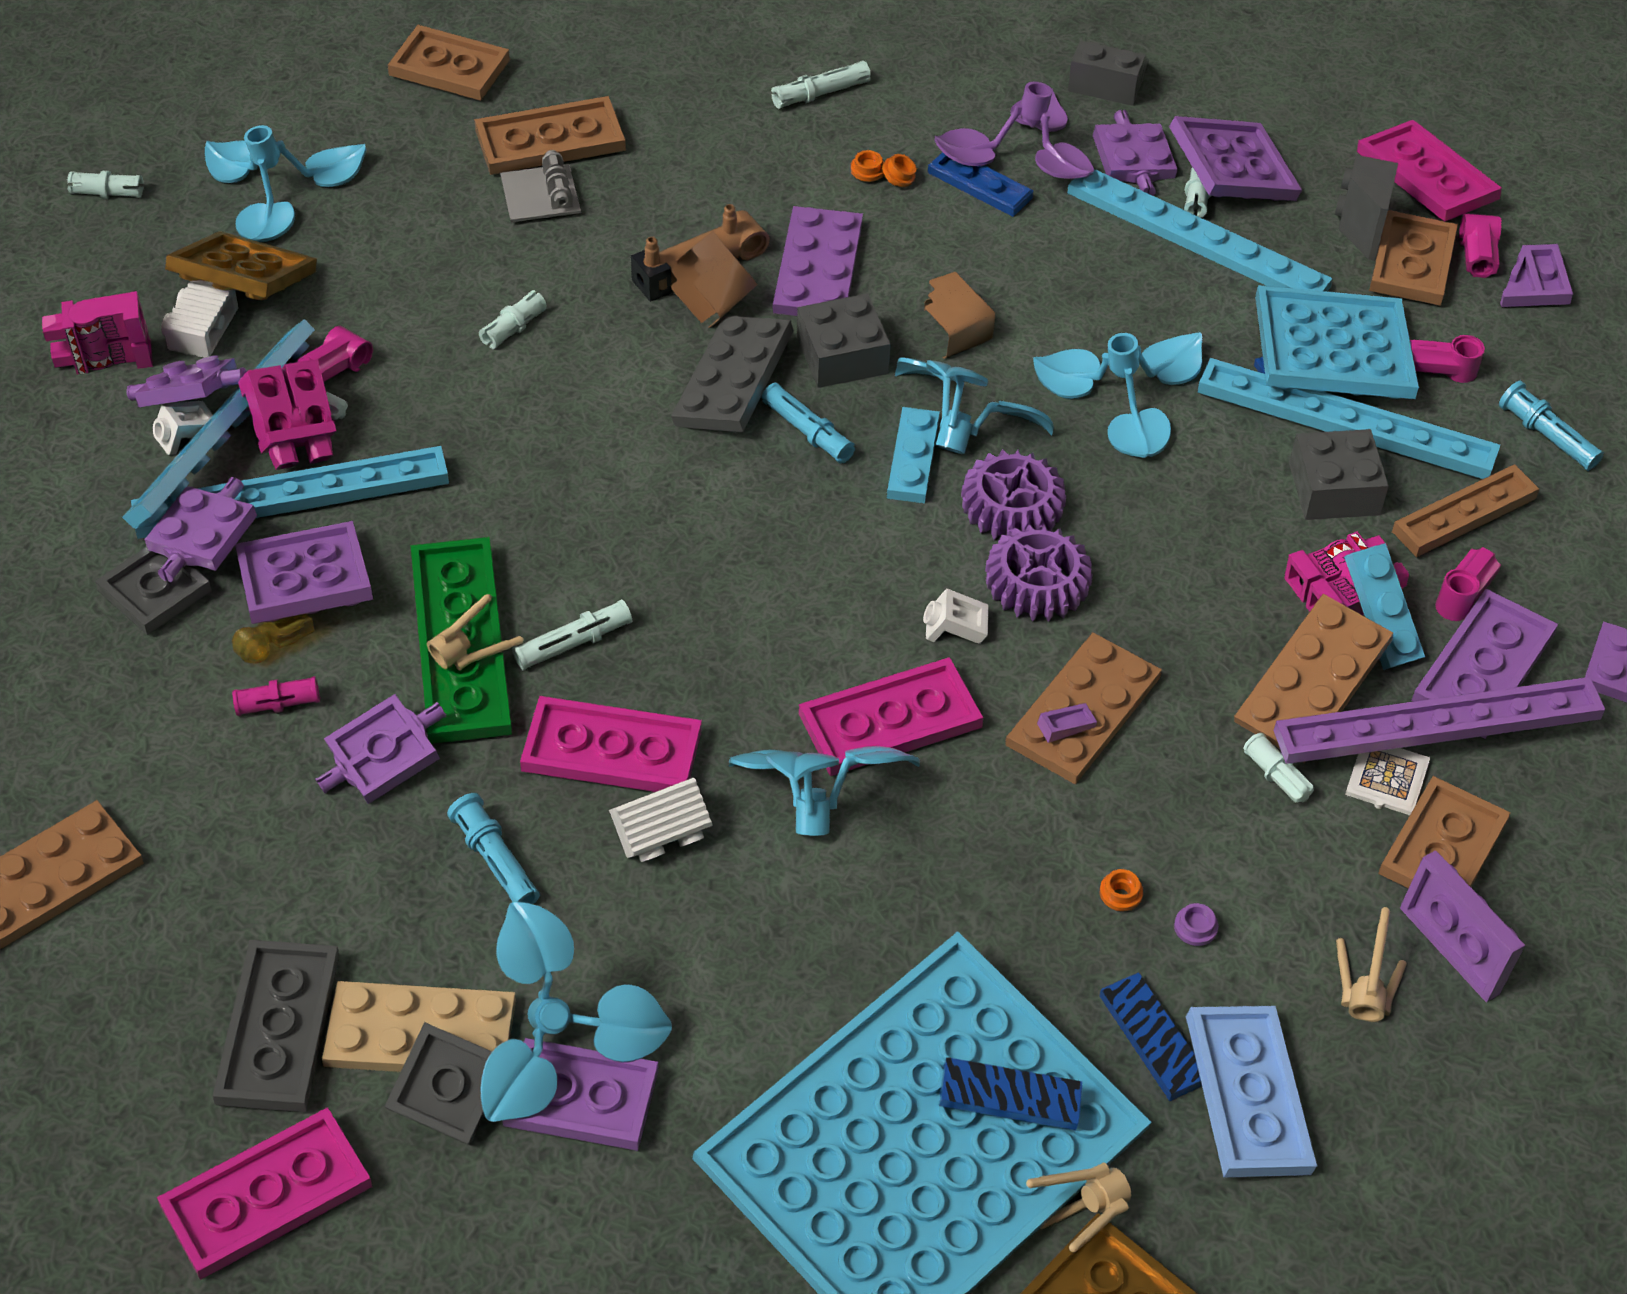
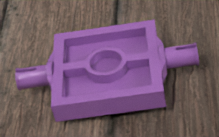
[1093,110,1177,196]
[127,356,247,407]
[144,477,257,582]
[315,694,447,804]

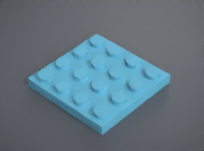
[1255,285,1419,399]

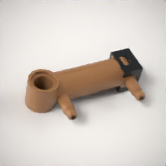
[631,204,770,302]

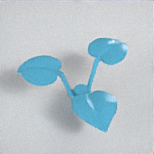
[205,125,366,242]
[1033,332,1202,458]
[895,358,1054,454]
[729,746,920,836]
[480,902,672,1122]

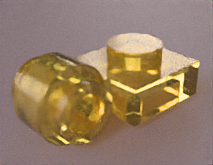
[232,614,315,664]

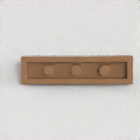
[1392,464,1539,557]

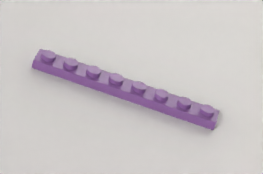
[1273,677,1605,764]

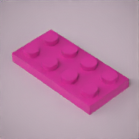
[1357,120,1502,222]
[799,657,983,776]
[520,696,702,792]
[157,1107,372,1280]

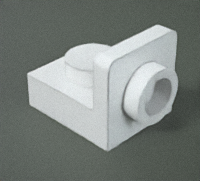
[153,401,213,455]
[923,589,988,644]

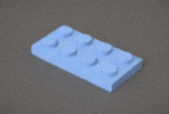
[1186,1006,1317,1178]

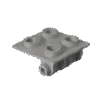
[500,150,581,222]

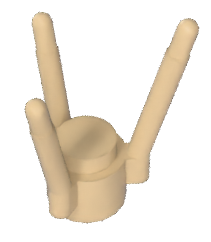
[427,594,524,670]
[1336,907,1406,1022]
[1026,1162,1131,1252]

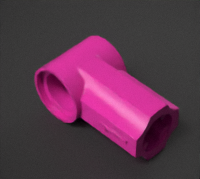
[1459,213,1501,278]
[298,326,373,382]
[1410,335,1485,383]
[1435,547,1501,621]

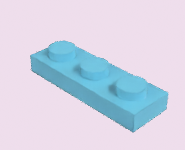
[887,407,940,503]
[1344,543,1425,670]

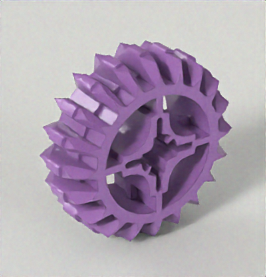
[961,449,1066,540]
[985,524,1093,622]

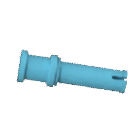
[1499,380,1604,471]
[447,793,540,904]

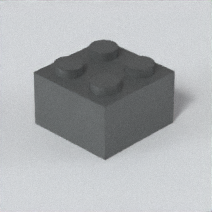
[797,293,890,388]
[1289,429,1389,520]

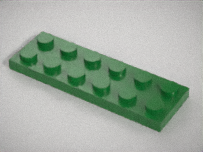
[410,537,512,744]

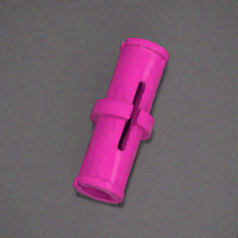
[232,676,320,716]

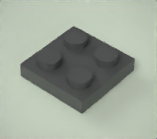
[95,547,211,635]
[384,1022,492,1146]

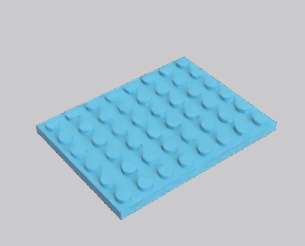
[692,931,1151,1294]

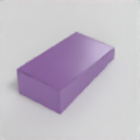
[1037,703,1097,743]

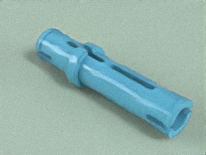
[762,383,855,464]

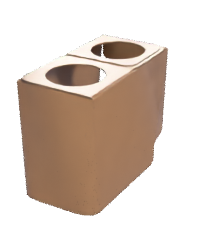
[671,231,757,327]
[924,272,995,359]

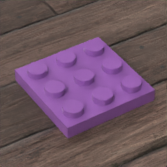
[1169,116,1302,201]
[235,521,373,624]

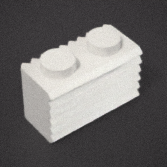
[161,280,238,358]
[609,778,713,862]

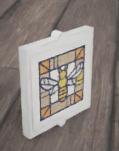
[1345,748,1430,815]

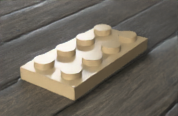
[322,981,516,1072]

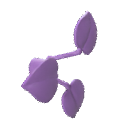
[935,82,1094,179]

